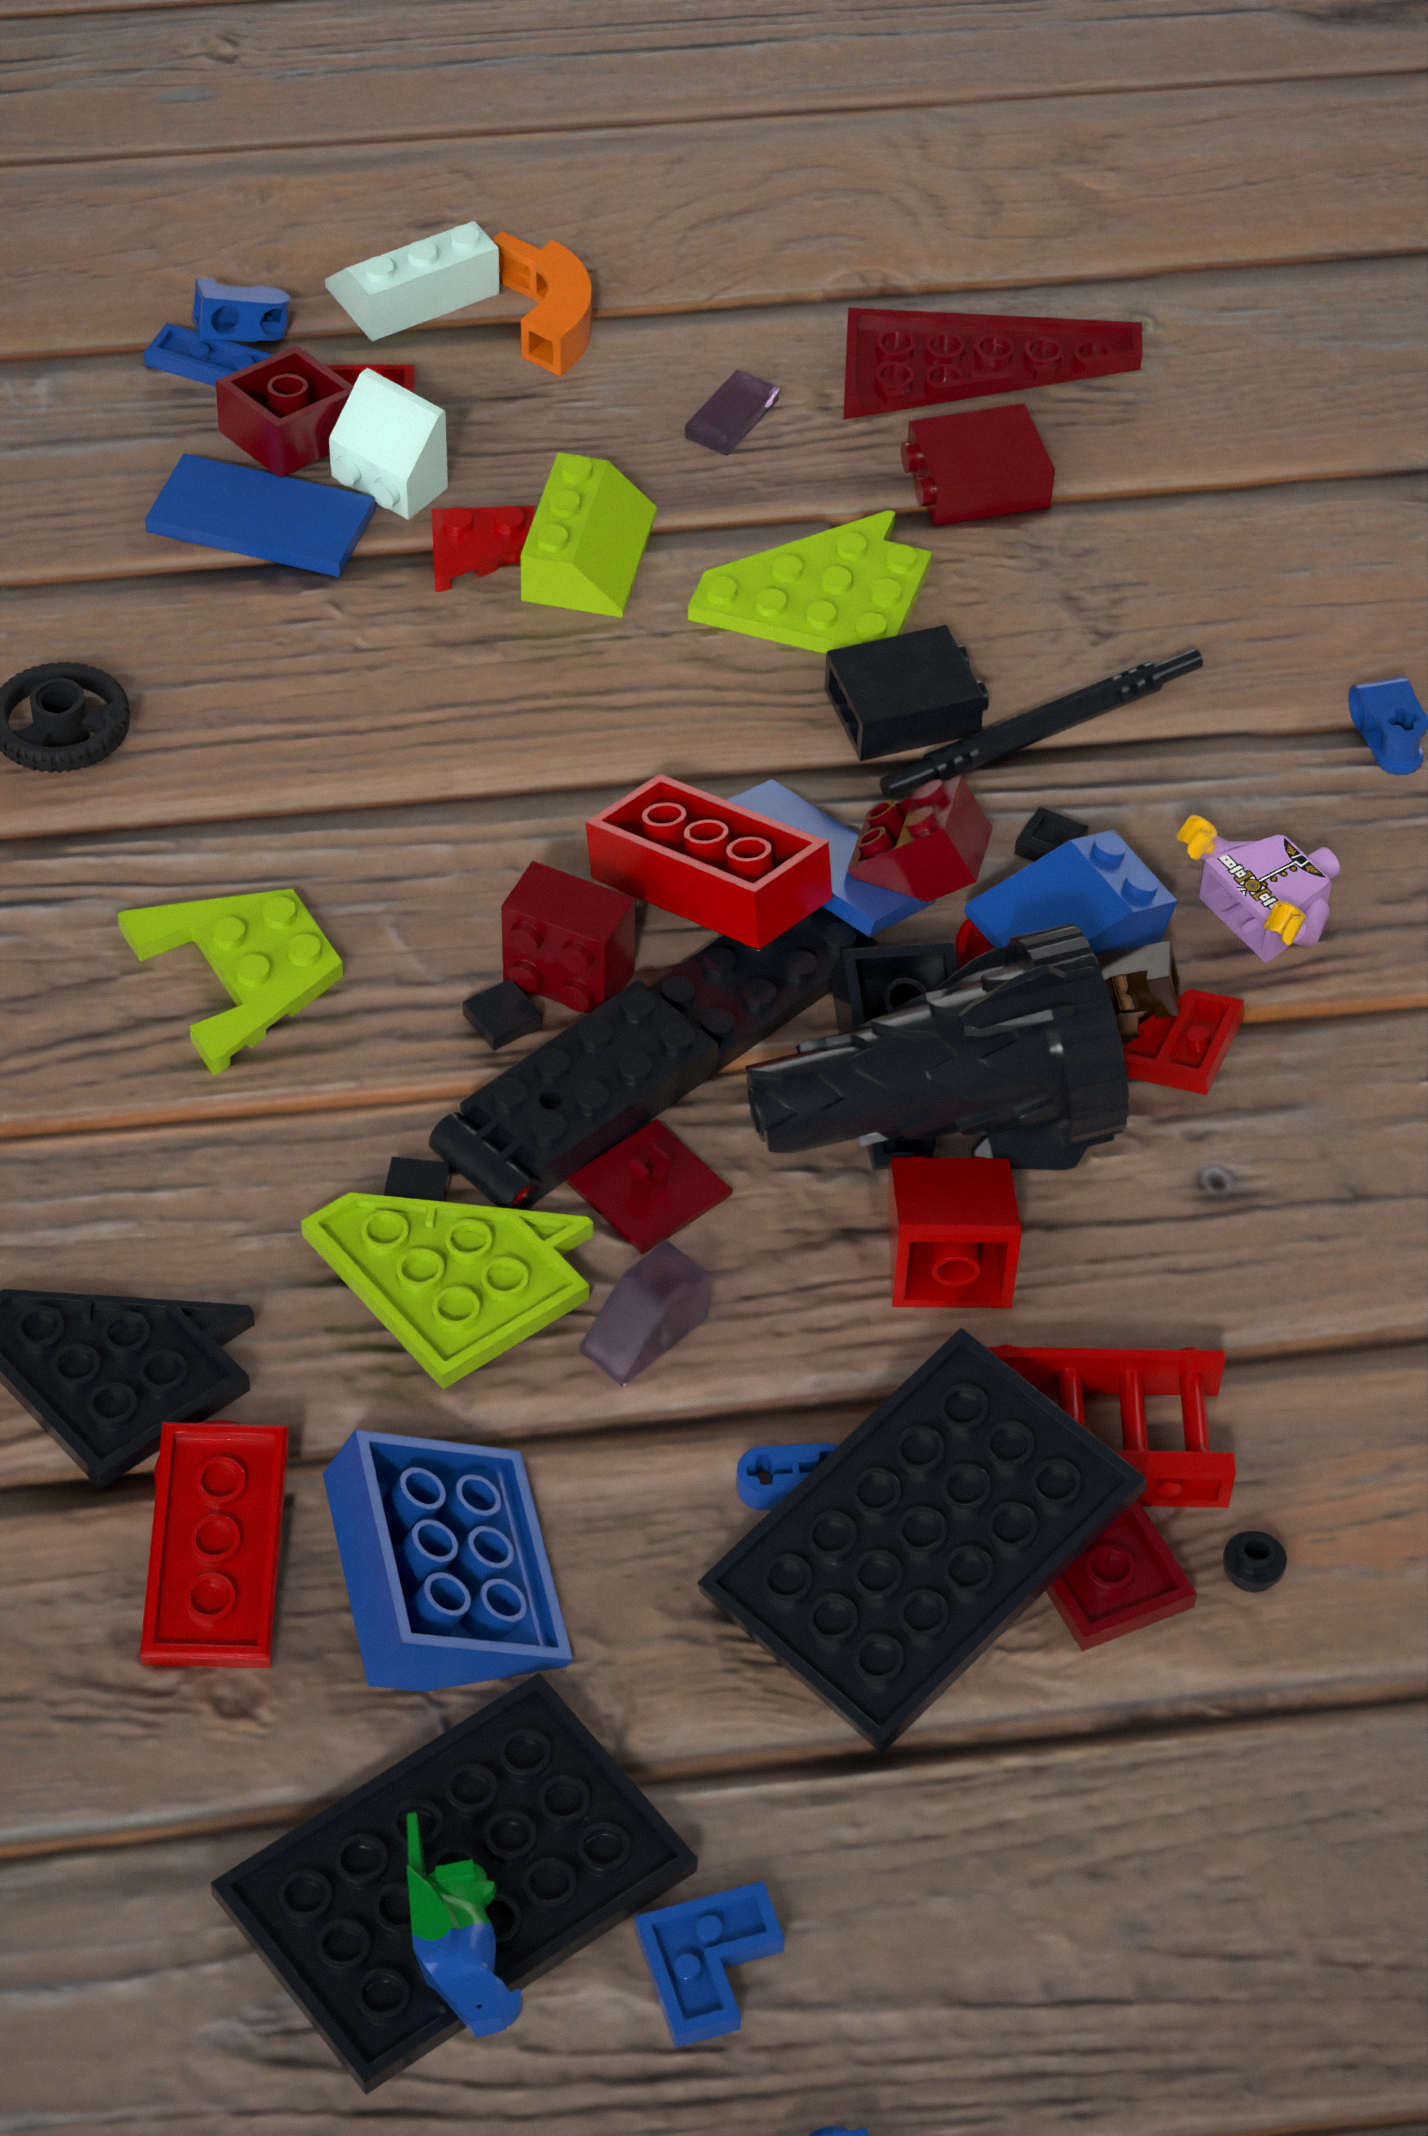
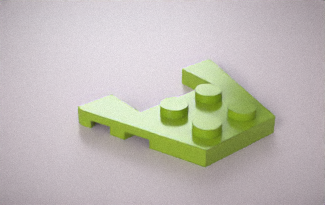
[117,888,344,1075]

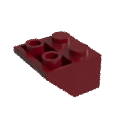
[848,775,993,902]

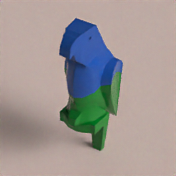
[407,1812,523,2038]

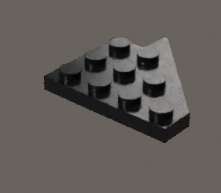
[0,1289,255,1489]

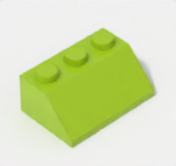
[521,452,657,618]

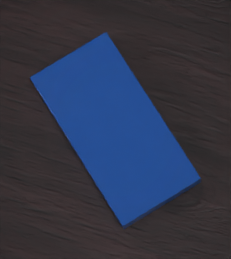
[145,453,375,577]
[727,779,936,937]

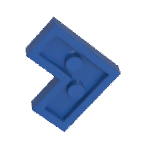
[634,1881,785,2048]

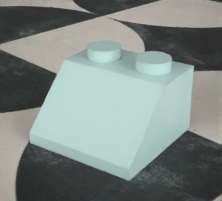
[329,368,448,520]

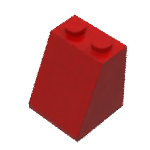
[887,1156,1021,1308]

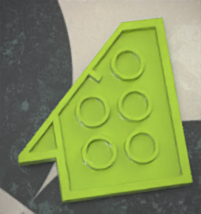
[688,510,933,654]

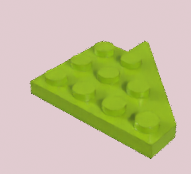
[301,1192,593,1390]

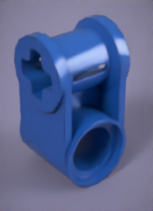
[1348,675,1428,775]

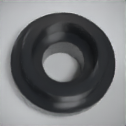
[1223,1531,1287,1592]

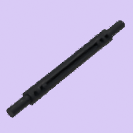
[880,648,1203,799]

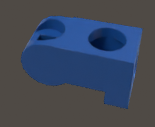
[192,278,290,342]

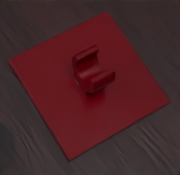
[567,1120,733,1255]

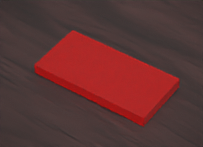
[140,1422,290,1668]

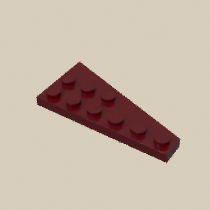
[843,307,1143,420]

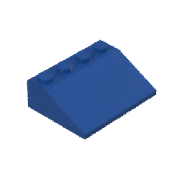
[323,1430,573,1692]

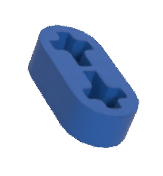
[736,1443,838,1511]

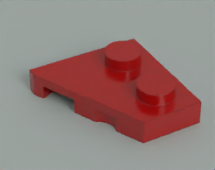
[431,505,534,592]
[1123,989,1245,1095]

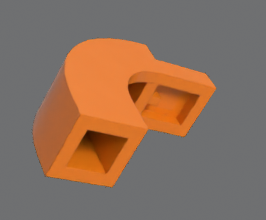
[491,231,592,377]

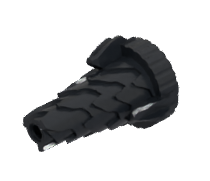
[745,922,1129,1171]

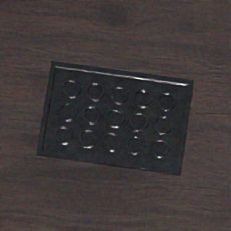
[697,1328,1147,1754]
[210,1673,698,2095]

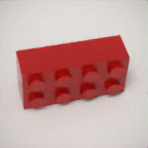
[585,774,832,950]

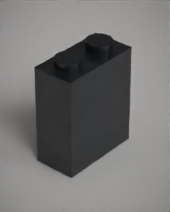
[824,625,989,762]

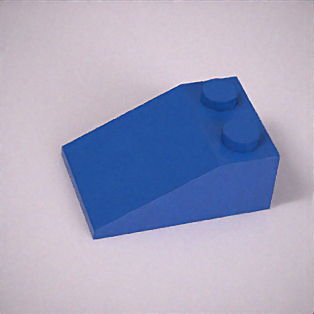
[964,830,1177,954]

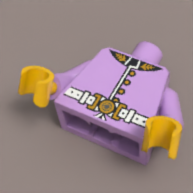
[1176,815,1340,963]

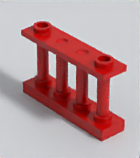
[986,1344,1236,1508]

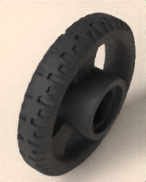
[0,662,130,773]

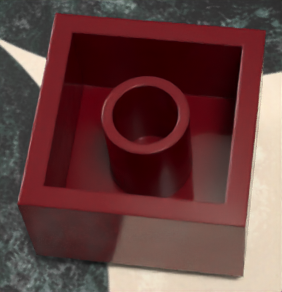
[216,345,354,478]
[501,861,635,1014]

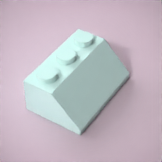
[325,221,499,341]

